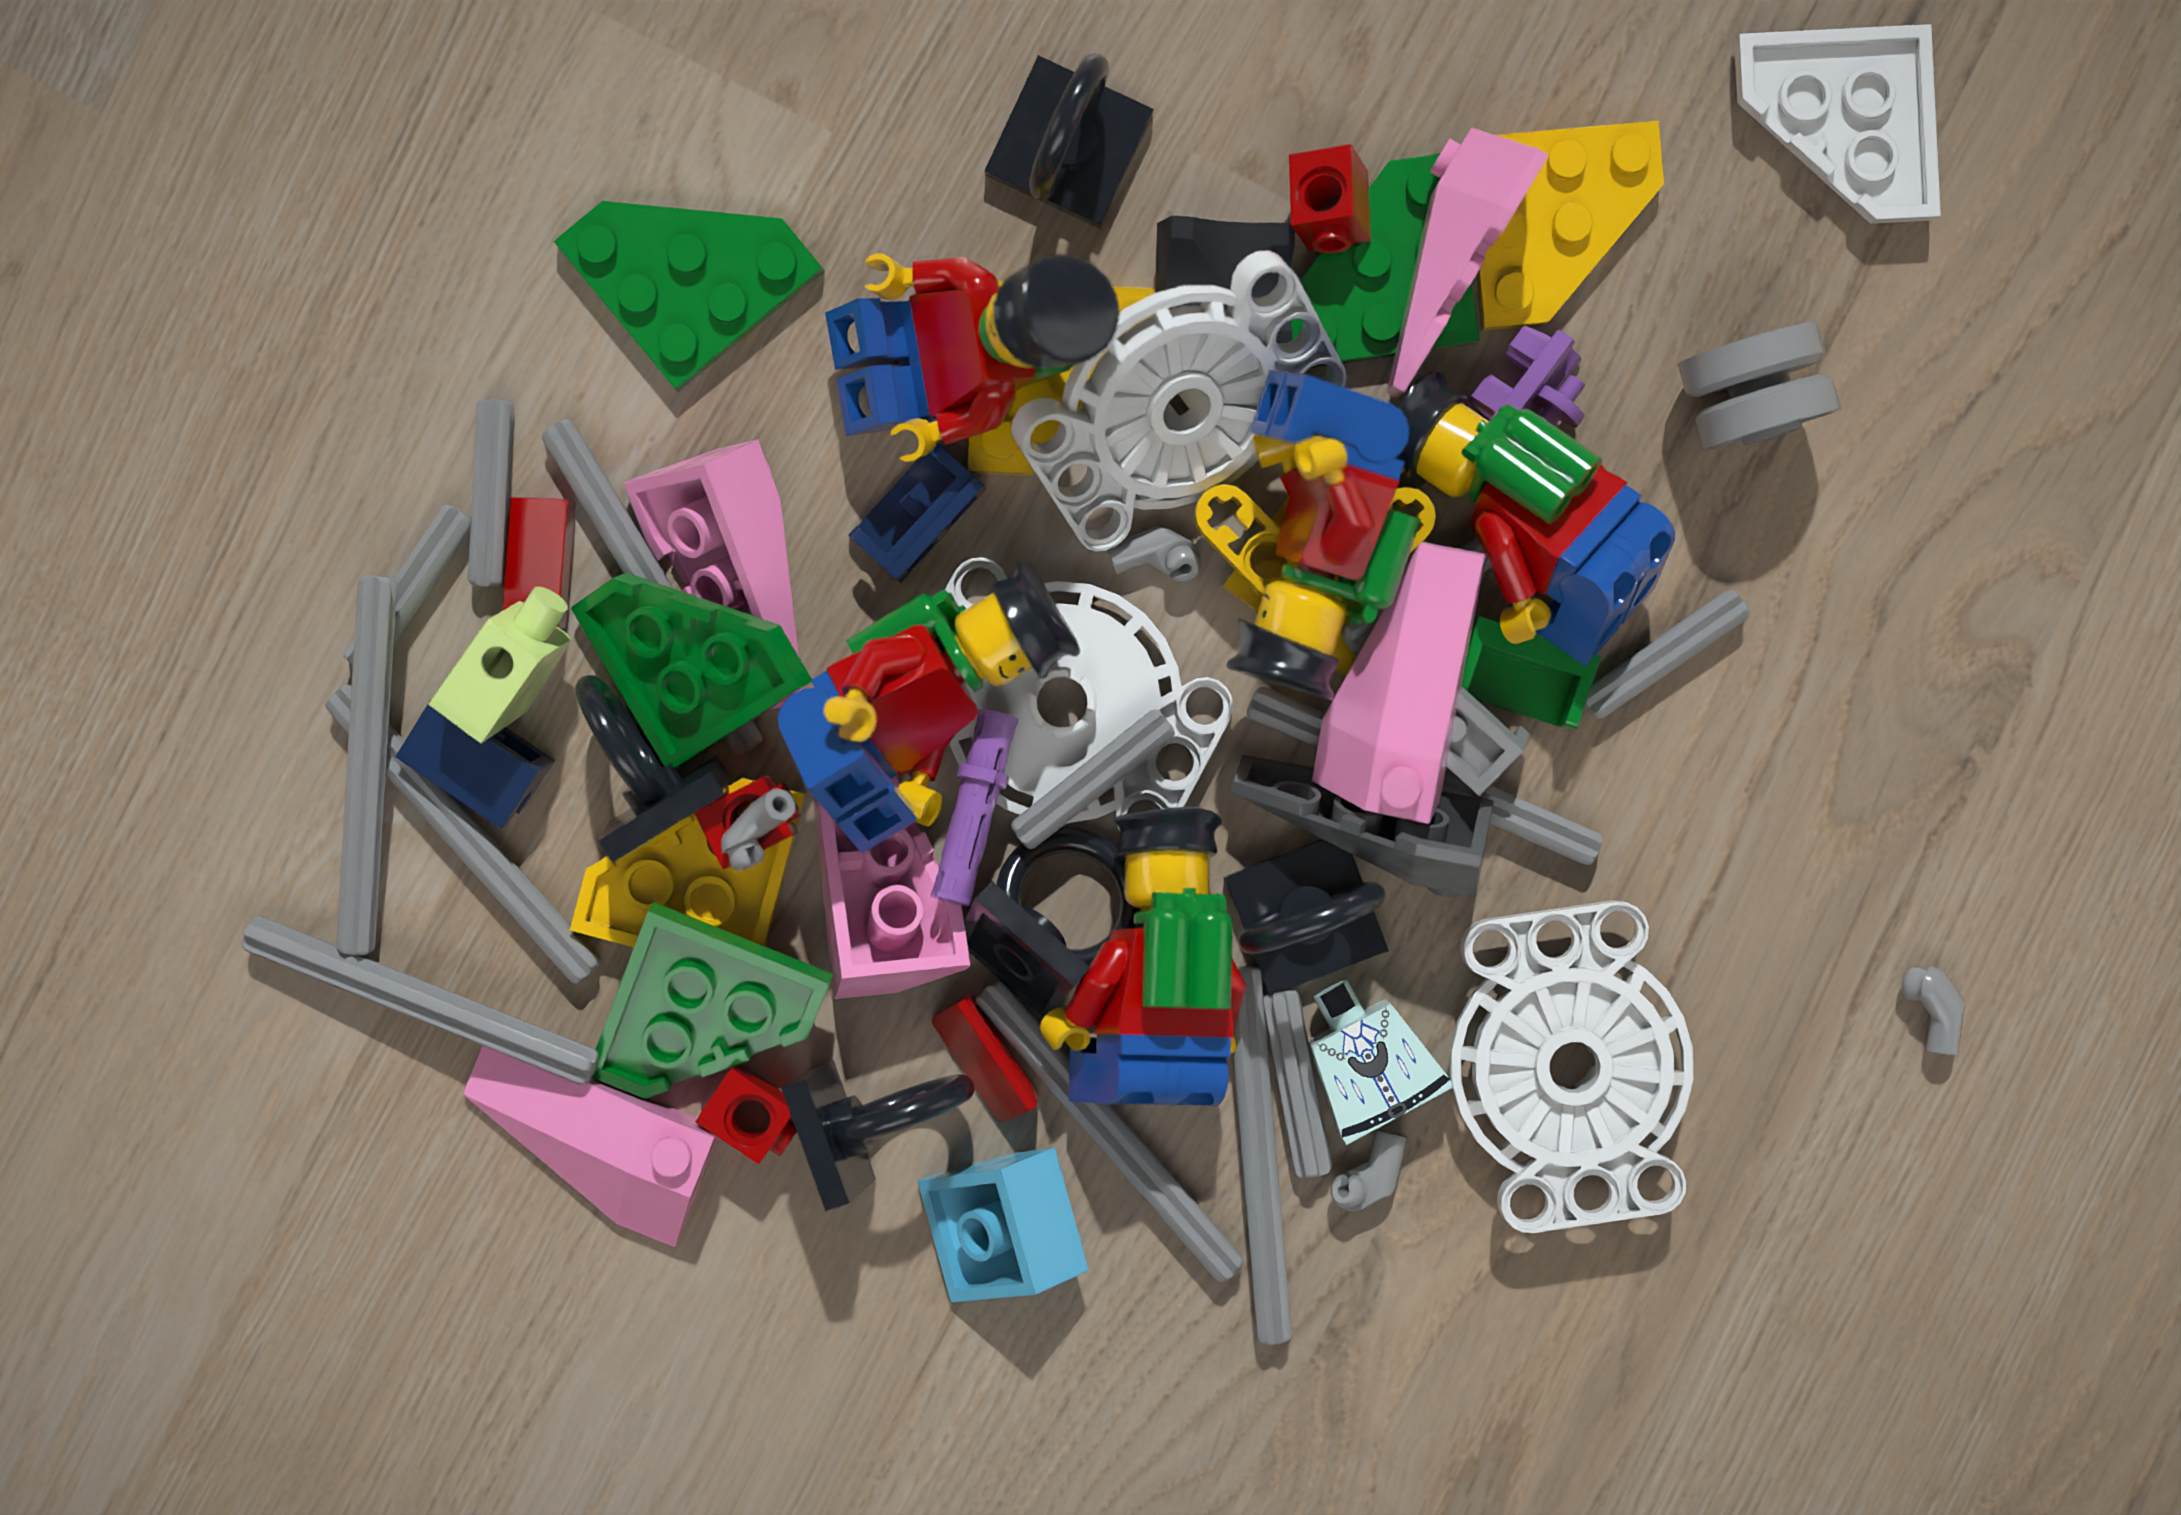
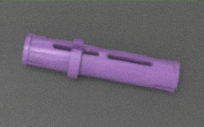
[930,709,1019,907]

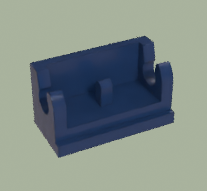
[848,443,986,583]
[395,699,556,829]

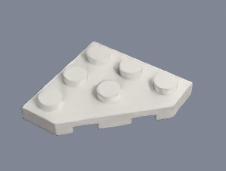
[1734,24,1941,224]

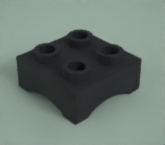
[1155,215,1295,344]

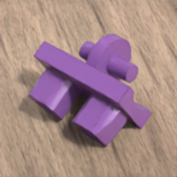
[1470,326,1585,428]

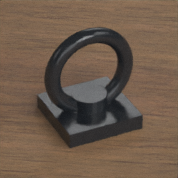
[985,53,1154,229]
[575,675,730,863]
[964,828,1143,1018]
[1224,839,1389,996]
[781,1060,975,1212]

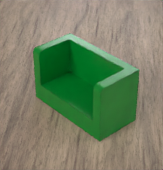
[1461,616,1601,730]

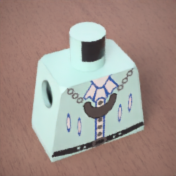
[1308,980,1454,1145]

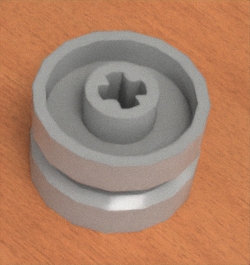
[1677,321,1842,451]

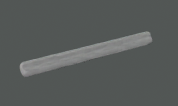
[542,419,763,756]
[336,575,397,955]
[325,684,600,984]
[1247,686,1603,865]
[242,916,599,1085]
[1233,965,1292,1345]
[975,979,1243,1282]

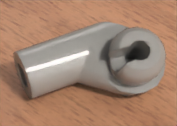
[1107,525,1201,583]
[721,789,795,871]
[1902,966,1965,1056]
[1331,1129,1407,1212]

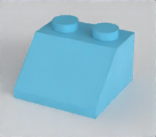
[917,1147,1089,1303]

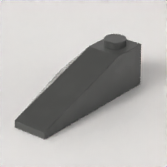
[1231,755,1494,897]

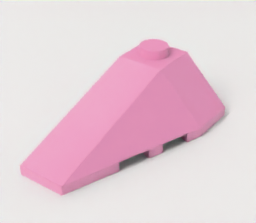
[1387,128,1549,400]
[624,439,803,709]
[1312,542,1486,824]
[813,776,970,999]
[463,1046,719,1247]

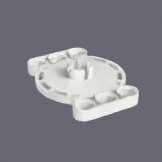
[1011,251,1347,552]
[945,557,1234,831]
[1450,900,1694,1233]

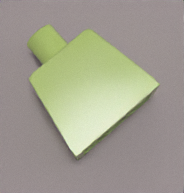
[429,586,571,743]

